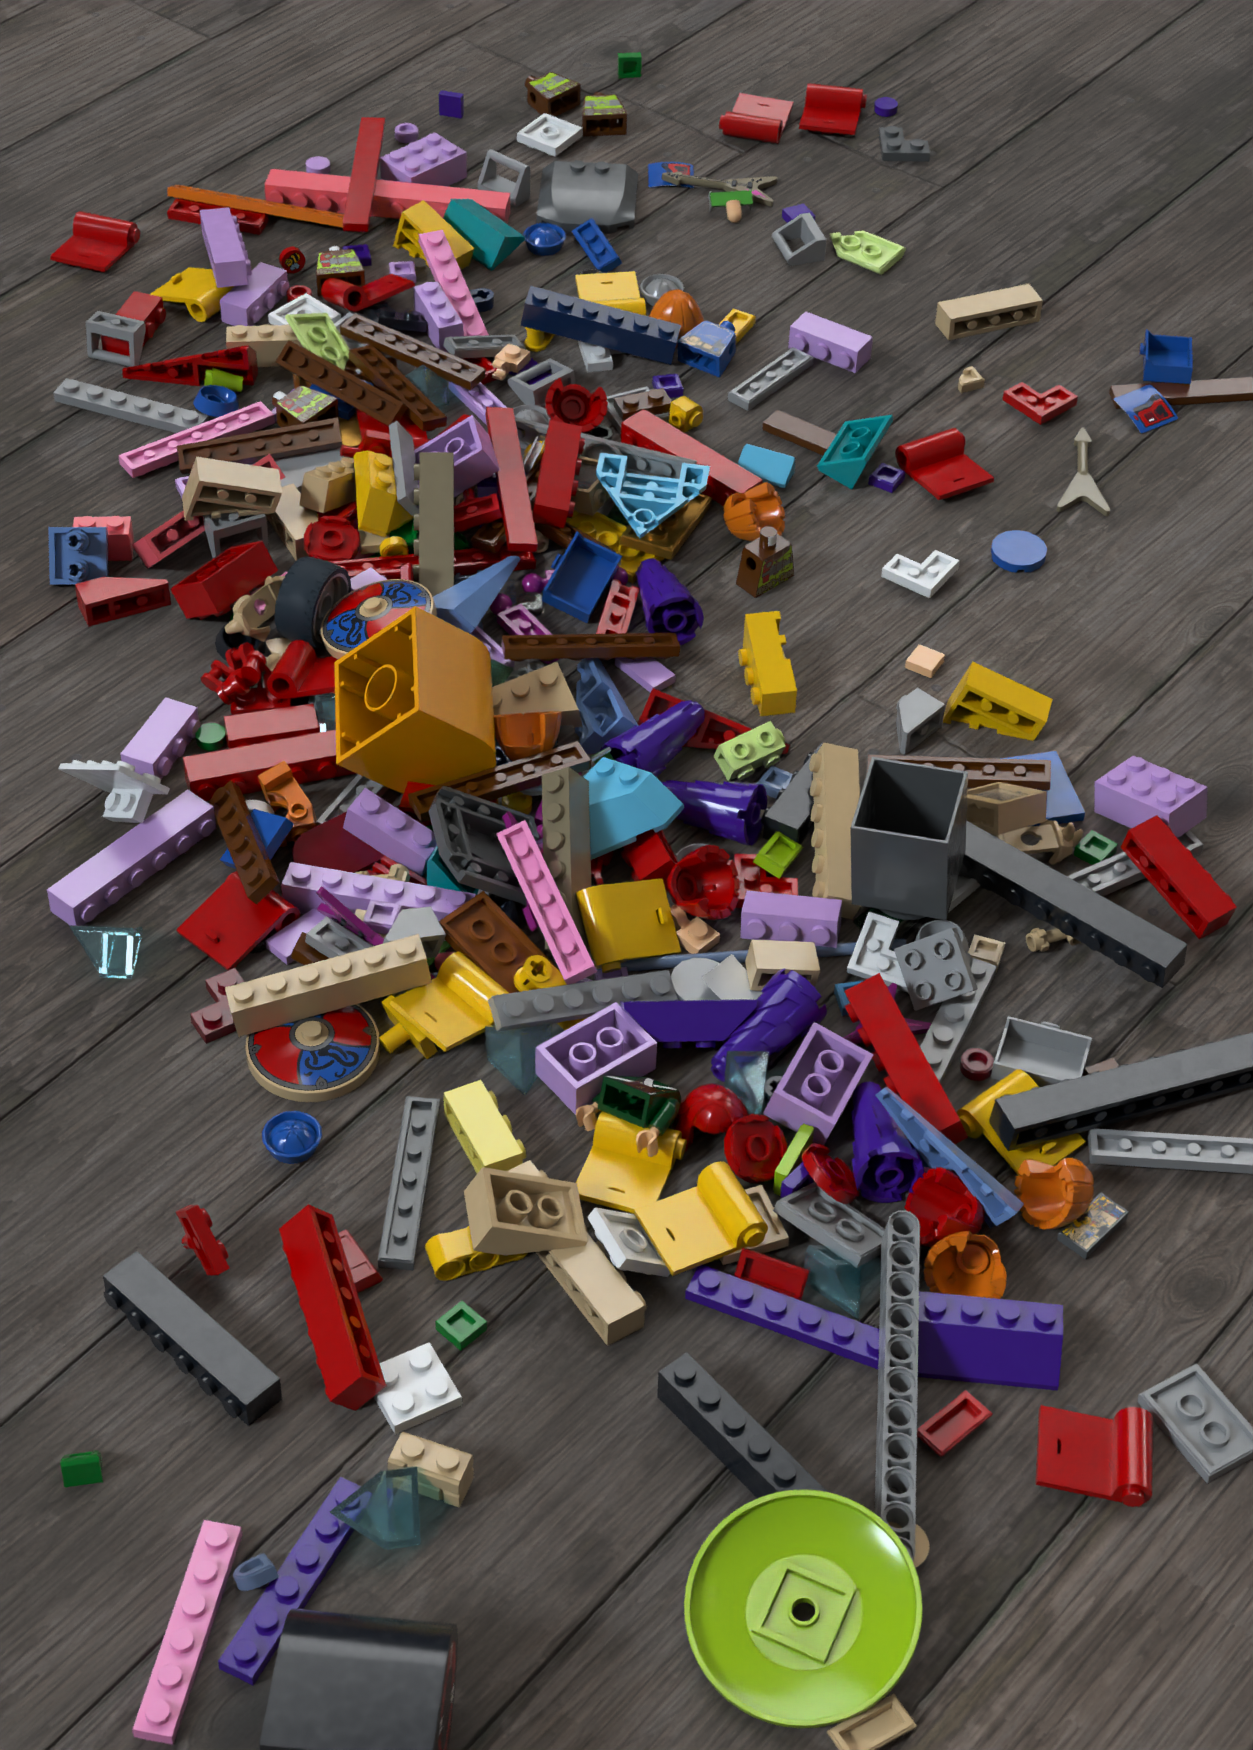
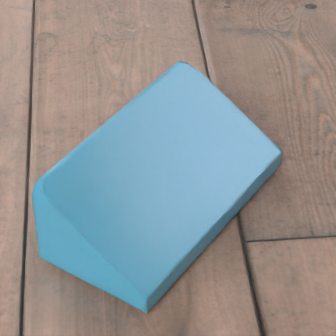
[737,444,795,488]

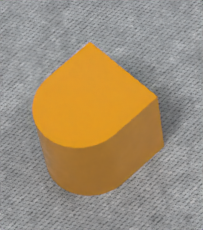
[334,606,496,793]

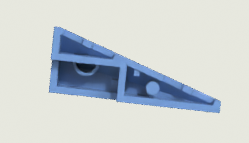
[575,658,638,754]

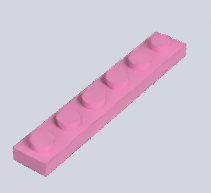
[418,230,488,336]
[119,401,275,478]
[497,820,597,985]
[132,1520,242,1745]

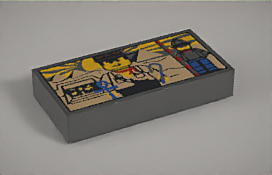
[1057,1193,1129,1259]

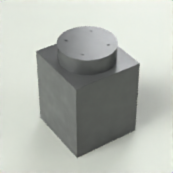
[850,757,968,920]

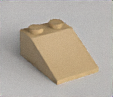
[464,1167,588,1256]

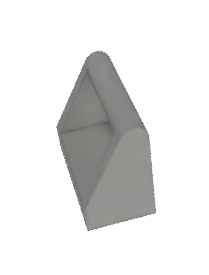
[478,149,530,208]
[772,213,826,266]
[86,311,146,367]
[508,358,576,408]
[203,512,269,559]

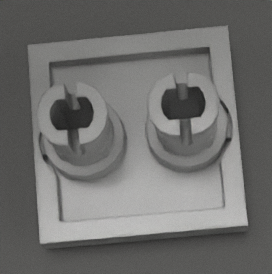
[894,927,978,1011]

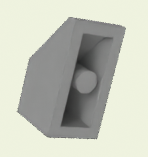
[896,688,945,755]
[383,906,446,958]

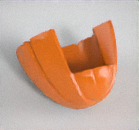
[649,289,704,348]
[723,482,785,542]
[494,711,562,761]
[1014,1158,1094,1229]
[924,1231,1007,1299]

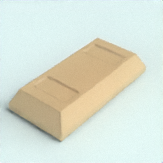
[827,1694,917,1750]

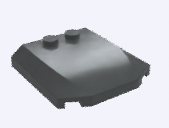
[537,160,638,234]
[429,785,539,905]

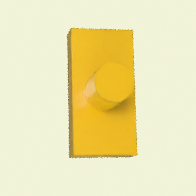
[379,994,438,1059]

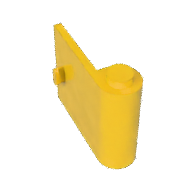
[150,267,235,322]
[575,271,646,316]
[576,879,681,973]
[390,951,509,1052]
[956,1069,1086,1176]
[576,1111,686,1214]
[634,1161,768,1276]

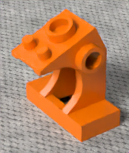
[258,760,317,847]

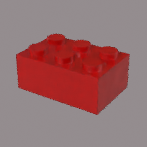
[170,541,278,620]

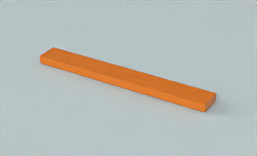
[167,185,344,228]

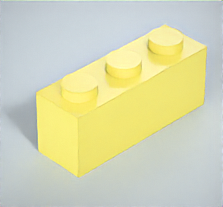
[443,1080,526,1174]

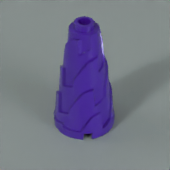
[636,558,704,645]
[600,700,705,778]
[661,780,767,846]
[711,968,827,1082]
[851,1082,924,1203]

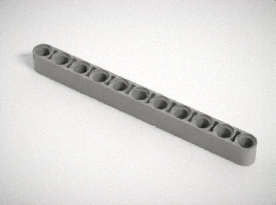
[875,1210,920,1561]

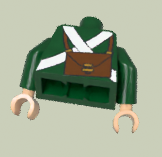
[576,1076,681,1157]

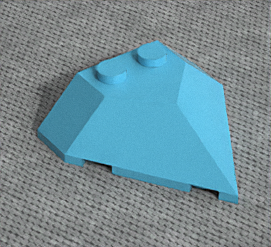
[596,453,710,539]
[583,757,684,860]

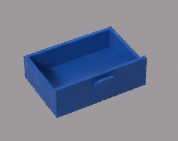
[1140,329,1193,384]
[542,531,622,624]

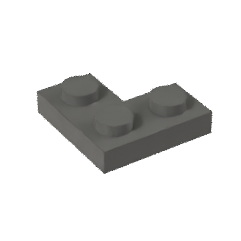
[878,126,930,161]

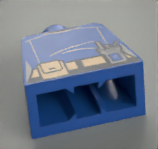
[677,321,736,378]

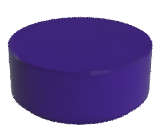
[874,97,898,117]

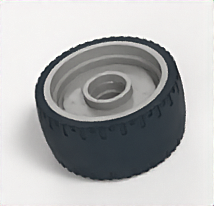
[275,557,351,649]

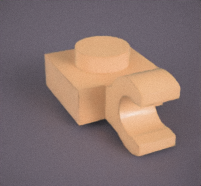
[492,344,531,381]
[670,904,720,954]

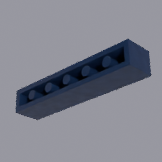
[521,286,681,365]

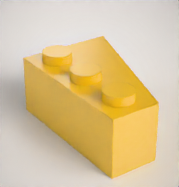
[393,200,474,270]
[738,611,797,716]
[943,662,1052,741]

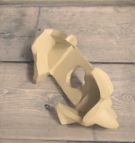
[225,576,285,642]
[990,819,1083,865]

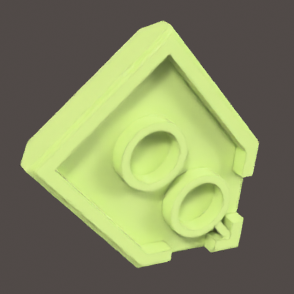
[830,231,906,275]
[285,313,349,370]

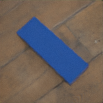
[572,218,622,273]

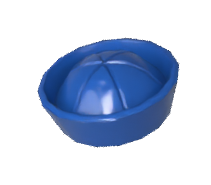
[523,223,566,256]
[193,385,239,418]
[262,1111,322,1164]

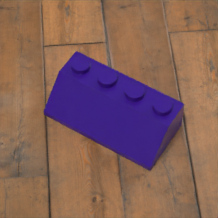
[918,1291,1063,1391]

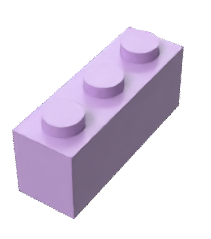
[220,262,289,326]
[413,281,463,352]
[788,311,873,373]
[120,697,201,779]
[343,788,437,877]
[741,891,842,948]

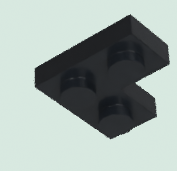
[363,301,428,332]

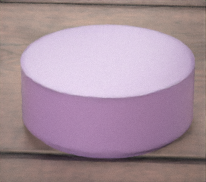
[395,123,418,143]
[306,156,330,174]

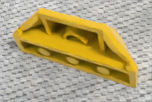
[354,450,414,537]

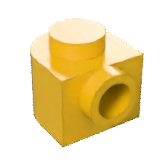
[668,396,703,433]

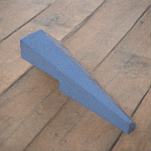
[433,556,521,634]
[876,1086,1024,1228]

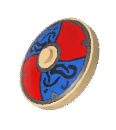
[321,579,437,659]
[246,1004,380,1102]

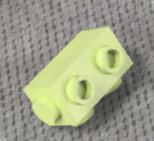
[714,721,785,781]

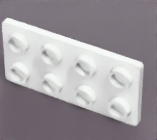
[59,760,170,823]

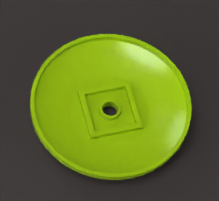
[684,1489,923,1728]

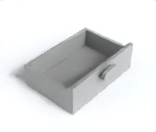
[991,1016,1092,1087]

